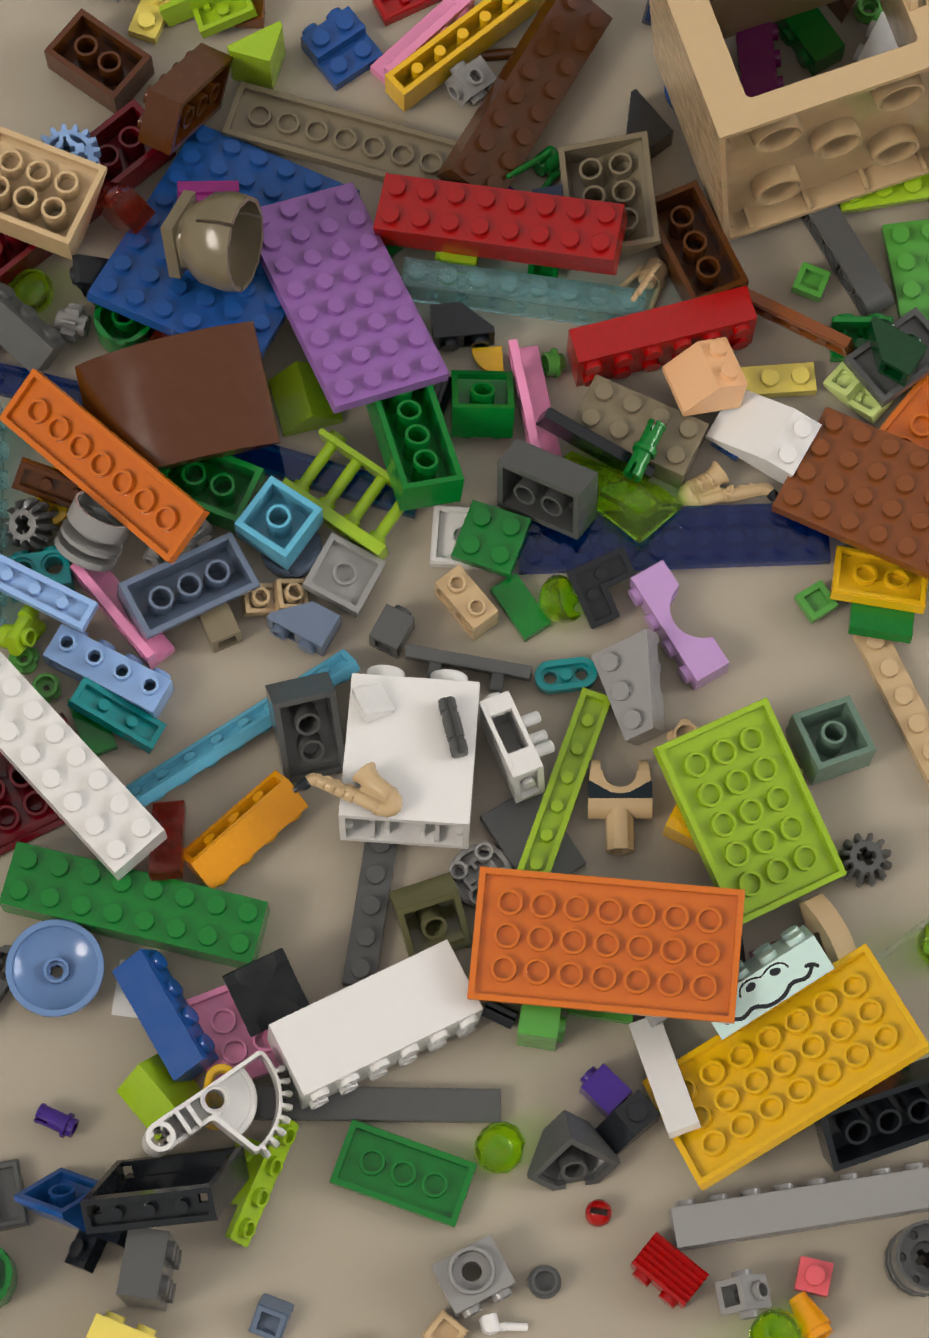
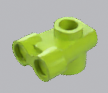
[0,604,47,656]

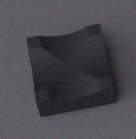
[222,948,309,1037]

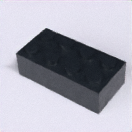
[814,1057,929,1172]

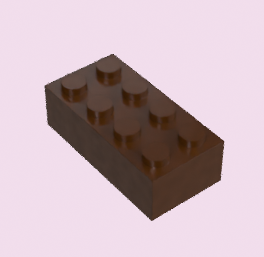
[137,43,233,155]
[654,180,749,301]

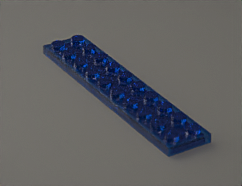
[518,503,831,575]

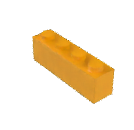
[178,770,308,889]

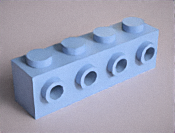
[43,624,174,719]

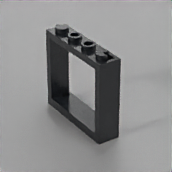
[80,1146,249,1234]

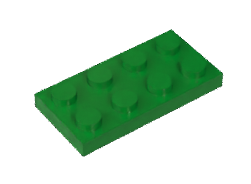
[329,1119,477,1229]

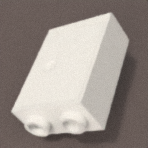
[479,690,555,803]

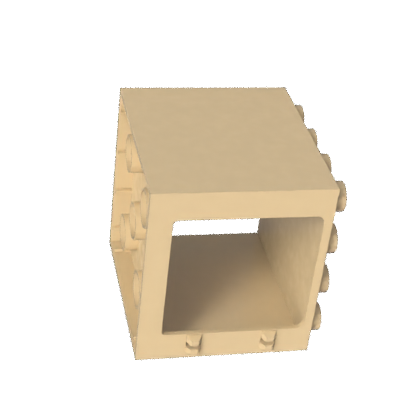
[649,0,929,241]

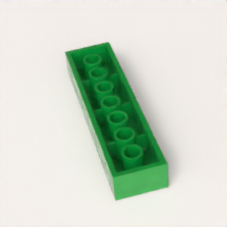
[0,841,270,968]

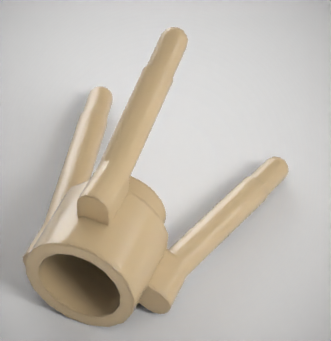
[609,257,669,310]

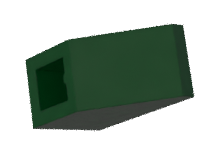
[867,316,928,387]

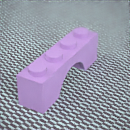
[628,560,729,690]

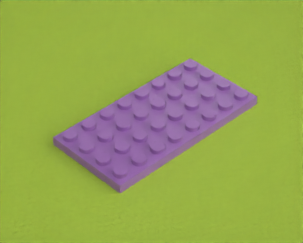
[260,182,450,414]

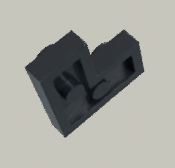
[565,546,636,629]
[64,1230,128,1274]

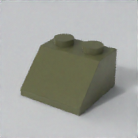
[389,872,472,957]

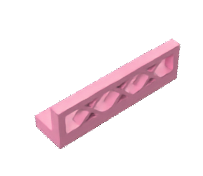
[370,0,474,85]
[508,339,562,457]
[70,563,175,670]

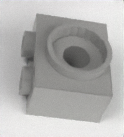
[431,1234,516,1319]

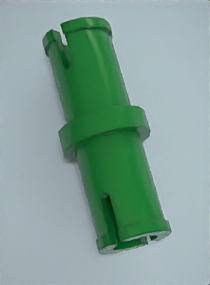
[623,419,666,482]

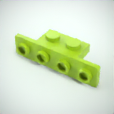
[159,0,258,39]
[225,1114,299,1247]

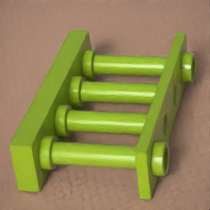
[282,428,404,560]

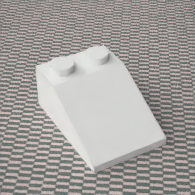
[705,390,822,484]

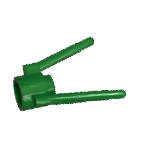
[506,145,561,188]

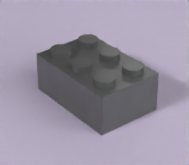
[497,439,598,540]
[116,1228,182,1311]

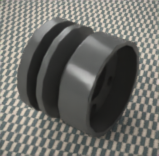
[884,1220,929,1297]

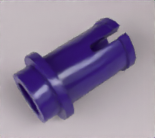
[34,1103,79,1138]

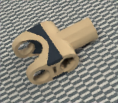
[587,760,653,855]

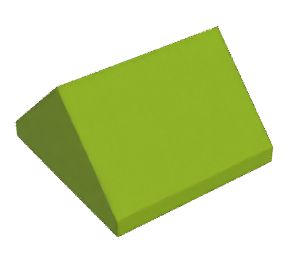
[227,21,286,90]
[269,361,343,437]
[116,1054,202,1141]

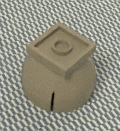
[160,190,264,292]

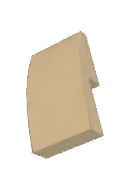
[241,579,309,617]
[799,893,856,962]

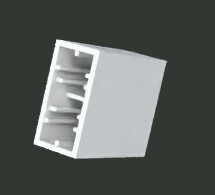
[338,665,480,849]

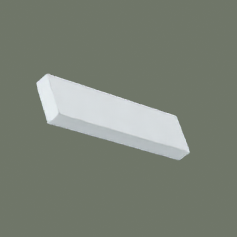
[628,1018,701,1139]

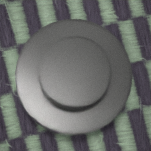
[528,1265,561,1299]

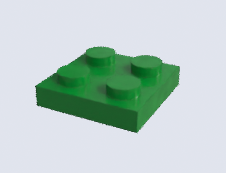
[451,500,532,579]

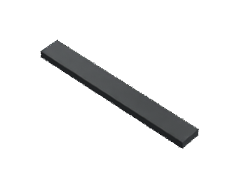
[253,1085,501,1124]

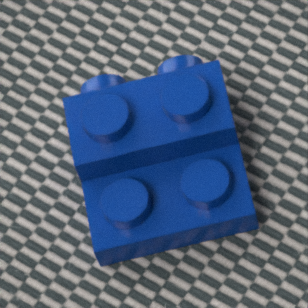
[300,6,383,91]

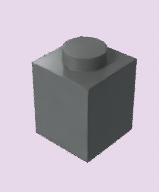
[369,603,415,659]

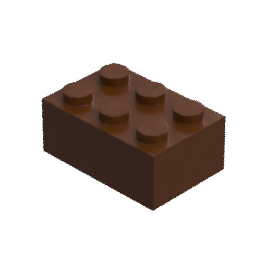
[44,8,155,114]

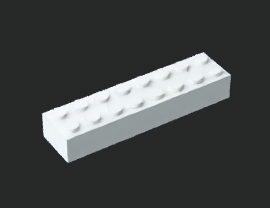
[0,652,167,881]

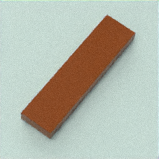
[748,288,855,357]

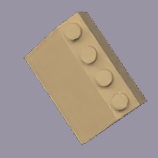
[0,126,108,260]

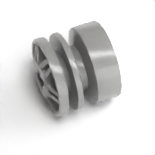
[54,490,131,572]

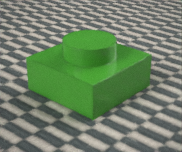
[791,261,832,303]
[794,580,839,624]

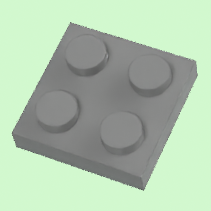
[301,532,386,617]

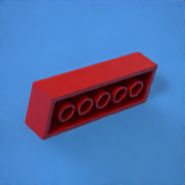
[566,286,757,387]

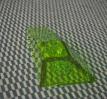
[563,451,682,544]

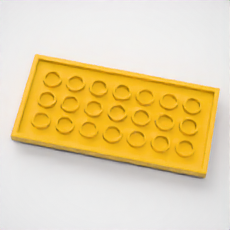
[641,943,929,1191]

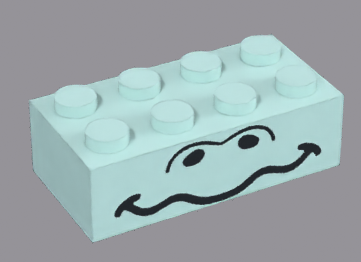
[711,924,835,1040]

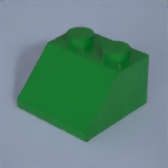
[450,370,515,439]

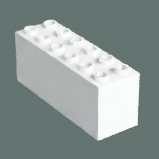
[267,939,483,1110]

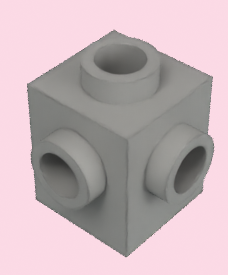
[444,55,497,107]
[715,1269,772,1320]

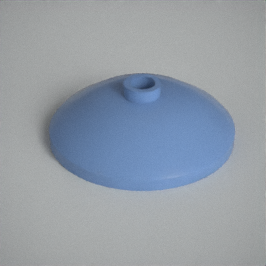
[5,919,105,1017]

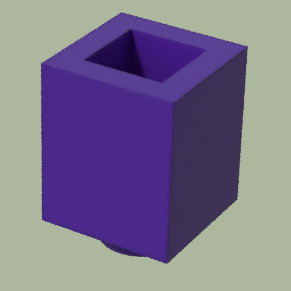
[579,1063,632,1118]

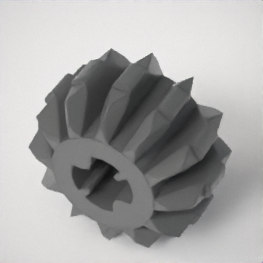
[3,498,59,551]
[838,833,892,887]

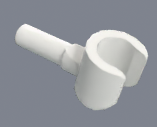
[479,1313,528,1335]

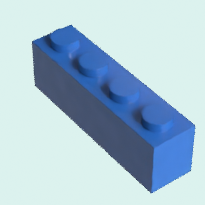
[112,949,219,1081]

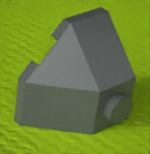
[527,1110,620,1191]

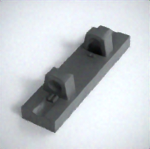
[405,644,532,693]

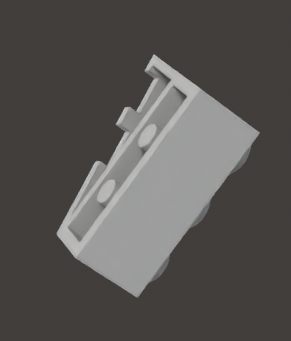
[591,628,666,746]

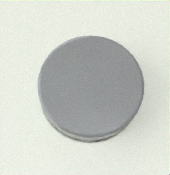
[449,842,512,908]

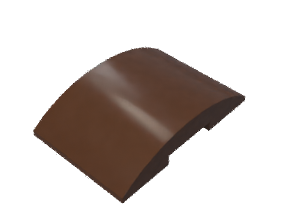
[75,321,281,472]

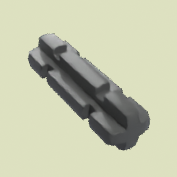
[438,696,468,759]

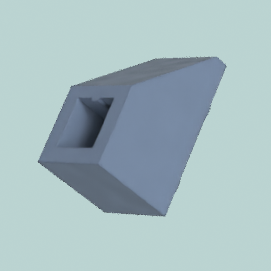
[267,601,341,657]

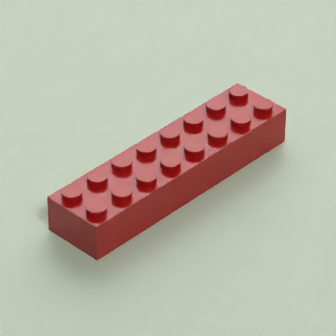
[373,173,628,276]

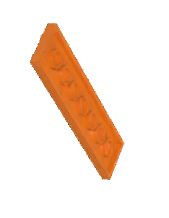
[0,368,210,564]

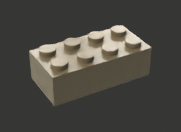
[573,374,709,488]

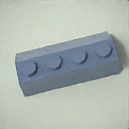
[117,532,260,640]

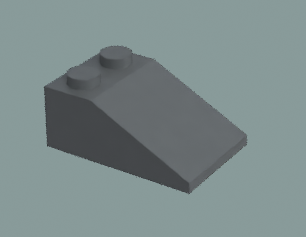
[265,672,345,783]

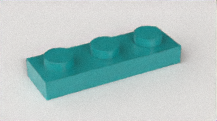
[67,676,167,754]

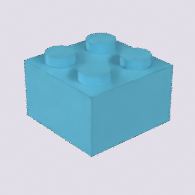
[234,475,324,570]

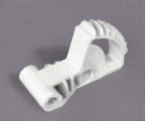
[142,1051,293,1159]

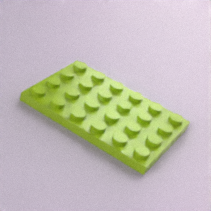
[652,697,847,924]

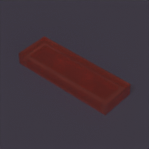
[149,800,186,881]

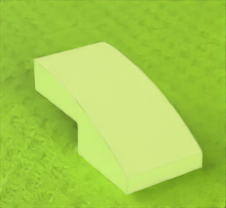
[823,361,893,424]

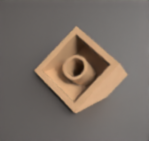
[662,337,748,417]

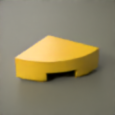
[471,346,504,371]

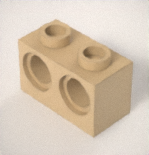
[435,564,499,641]

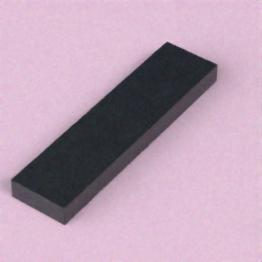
[536,407,656,484]

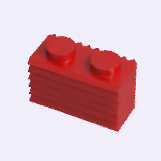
[630,1232,709,1309]

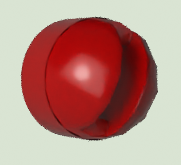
[585,1199,612,1227]

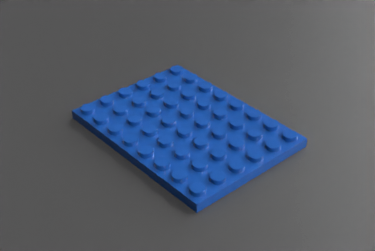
[87,125,360,358]

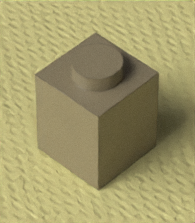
[198,602,243,653]

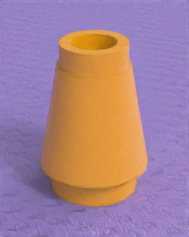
[788,1292,833,1338]

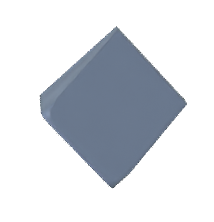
[249,1293,294,1338]

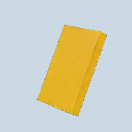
[830,545,928,614]

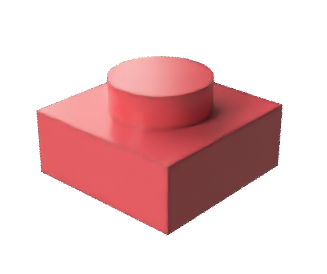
[793,1256,834,1298]

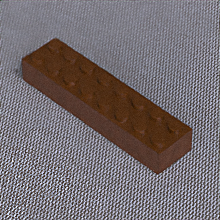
[436,0,613,189]

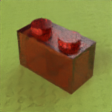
[95,181,156,235]

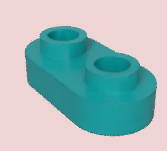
[534,657,598,695]

